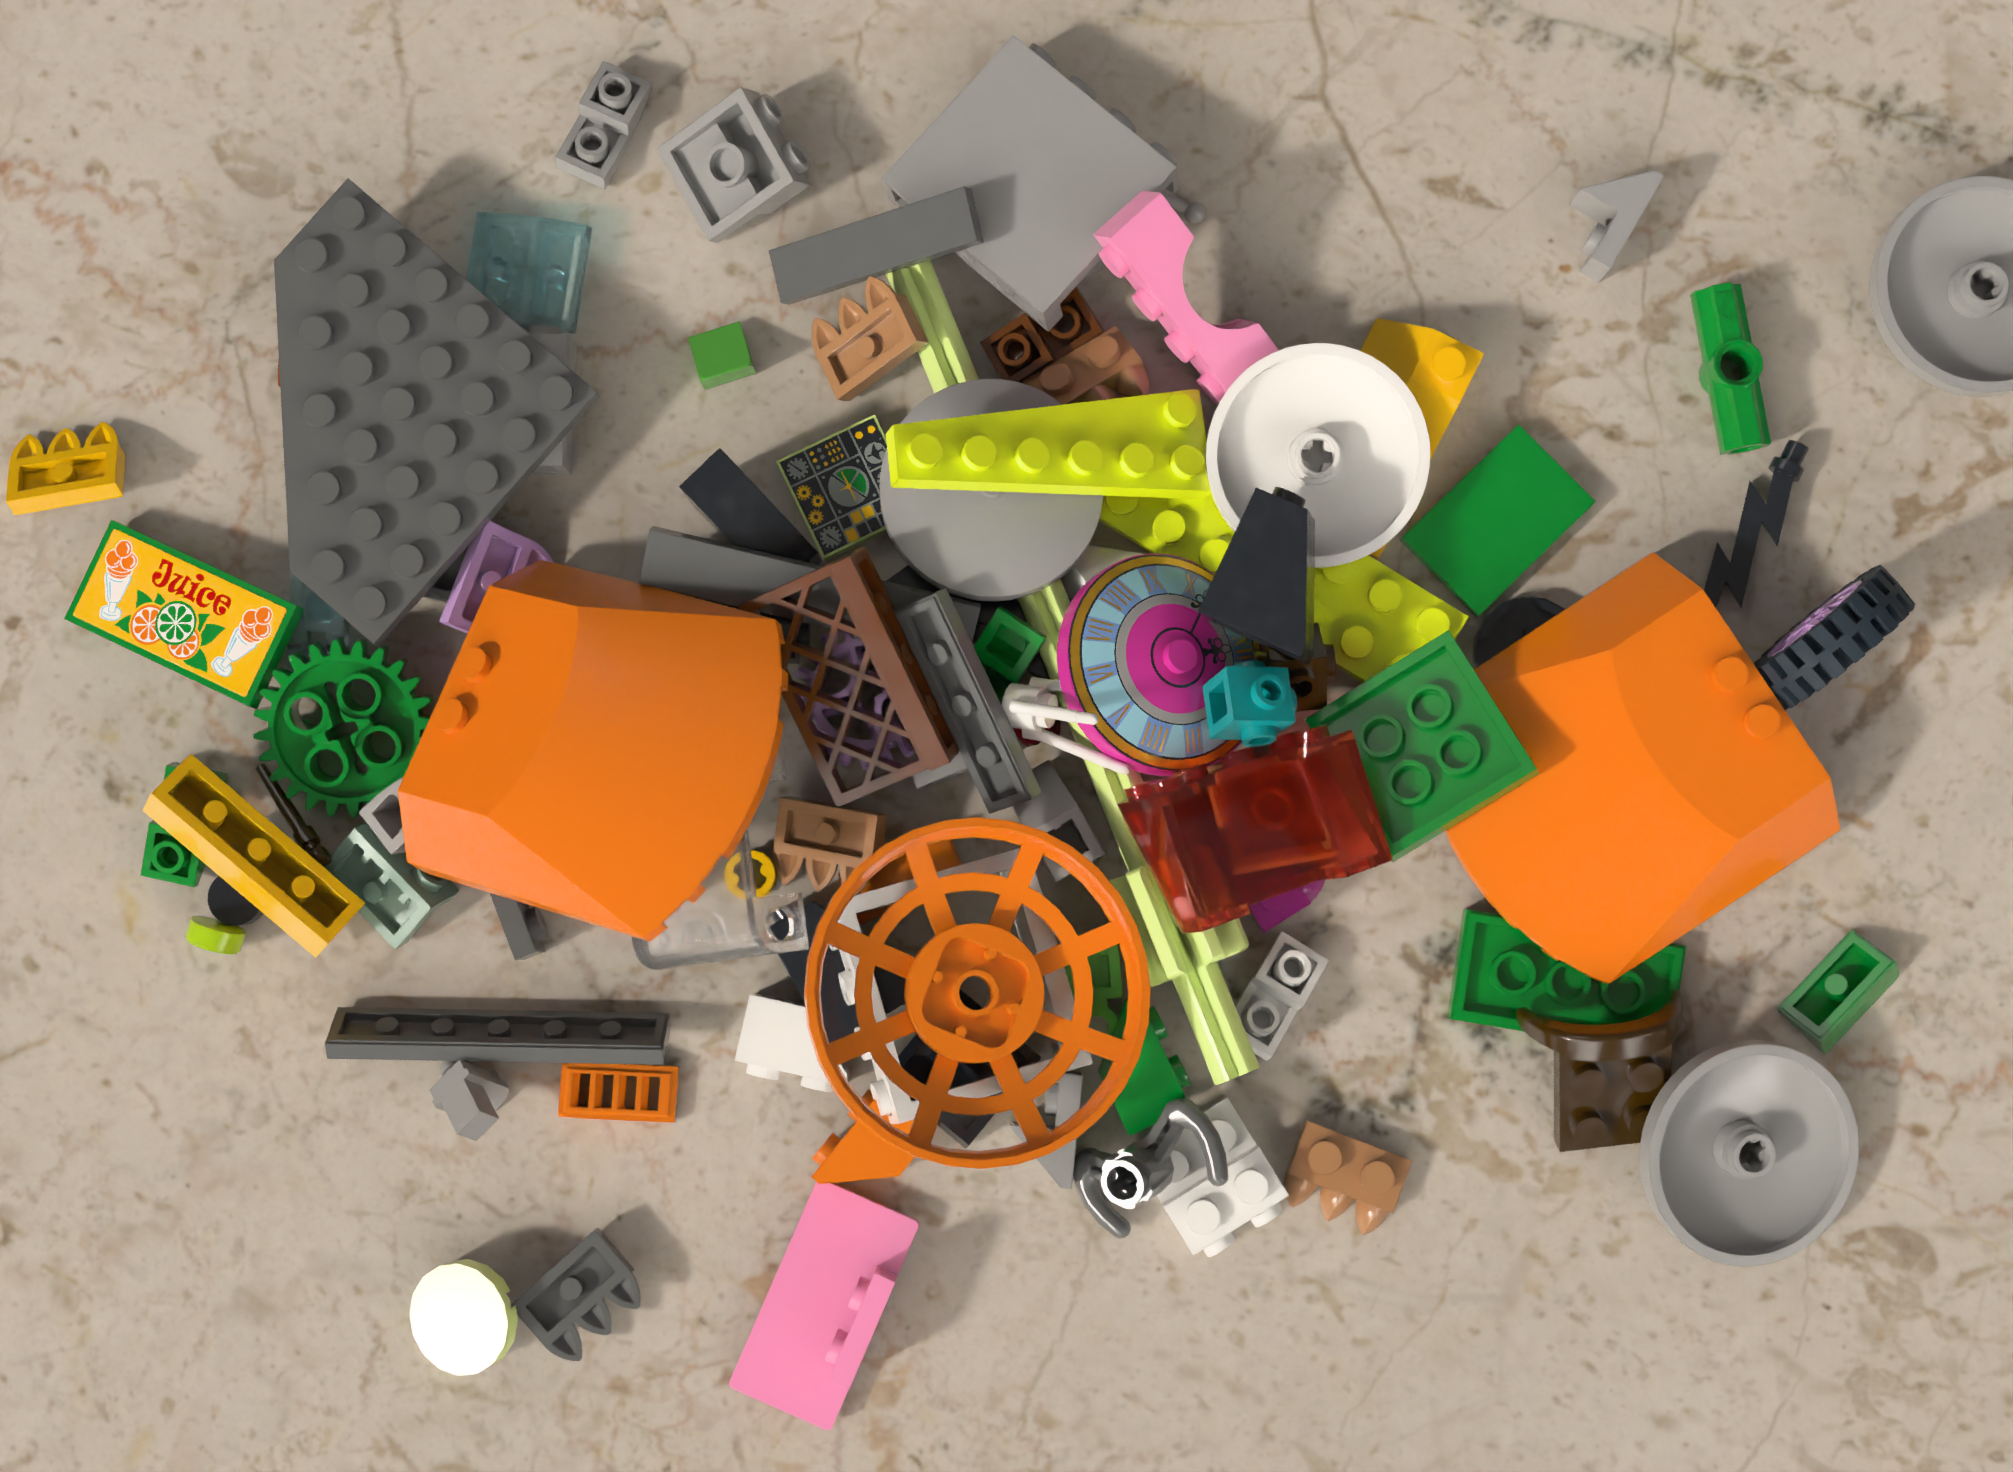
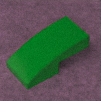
[974,606,1047,705]

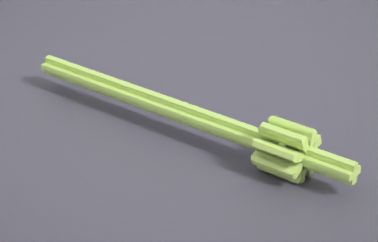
[886,260,1260,1085]

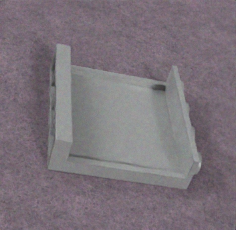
[881,35,1179,332]

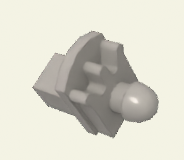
[430,1059,509,1141]

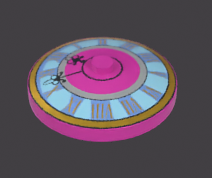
[1057,553,1263,776]

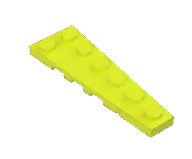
[886,389,1211,499]

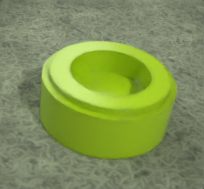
[185,916,247,955]

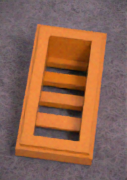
[558,1063,680,1123]

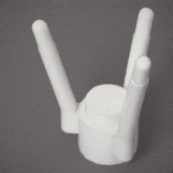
[1001,677,1130,775]

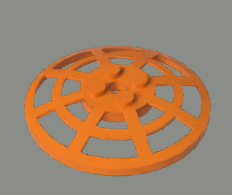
[804,817,1151,1169]

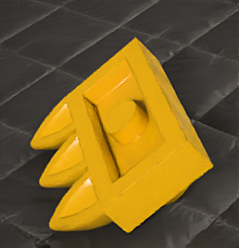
[6,422,126,515]

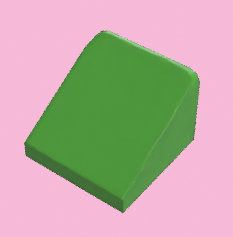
[688,321,757,390]

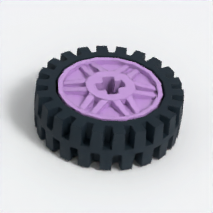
[1753,565,1915,710]

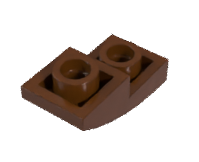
[979,287,1105,383]

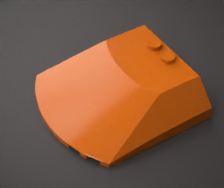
[1444,552,1841,984]
[398,560,788,942]

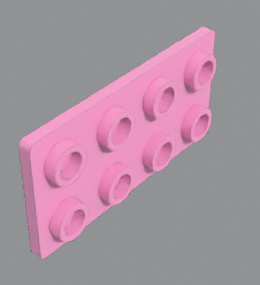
[729,1182,919,1430]

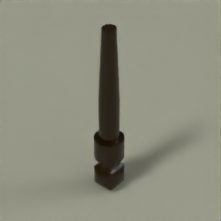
[256,764,332,867]

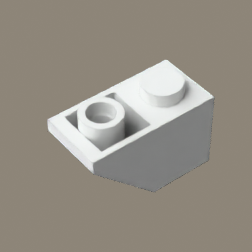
[734,993,851,1093]

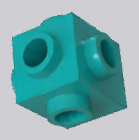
[1202,660,1297,747]

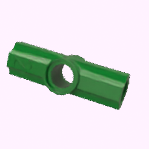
[1690,282,1771,455]

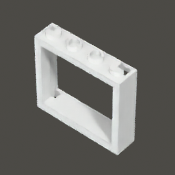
[829,848,1093,1124]

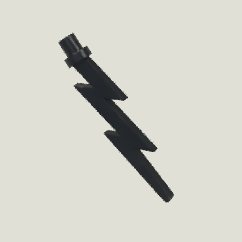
[1704,440,1809,608]

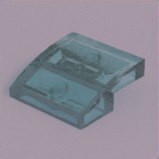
[466,212,592,334]

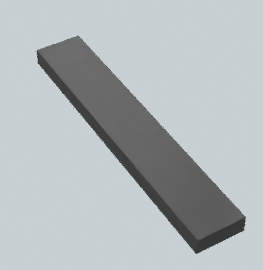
[639,526,981,642]
[325,1007,671,1065]

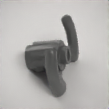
[1073,1098,1229,1239]

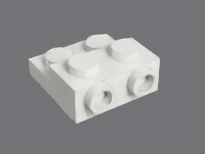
[1156,1096,1289,1257]

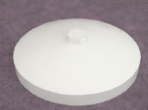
[1205,343,1430,568]

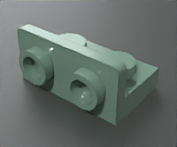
[324,822,459,950]

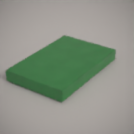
[1400,424,1596,617]

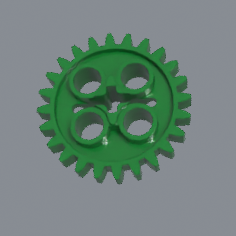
[253,637,435,818]

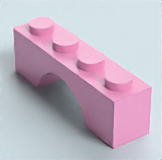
[1093,190,1279,405]

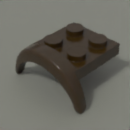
[1516,990,1682,1152]

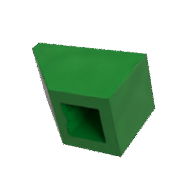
[1098,997,1191,1136]

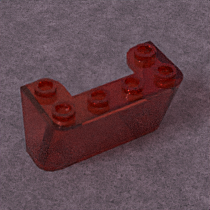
[1117,724,1393,933]

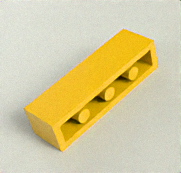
[142,754,365,958]

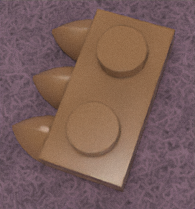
[812,276,929,401]
[1023,325,1150,405]
[773,796,888,895]
[1284,1120,1412,1235]

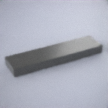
[769,186,984,305]
[893,588,1042,814]

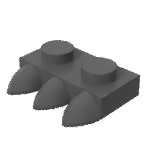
[511,1228,641,1361]

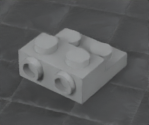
[657,87,811,243]

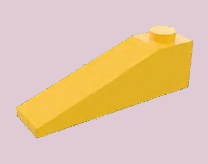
[1360,318,1484,560]

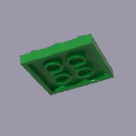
[1305,630,1540,863]

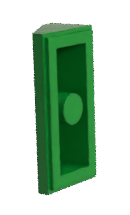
[1777,929,1899,1054]

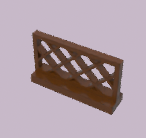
[738,546,960,807]

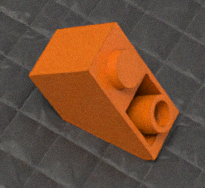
[811,1089,937,1184]

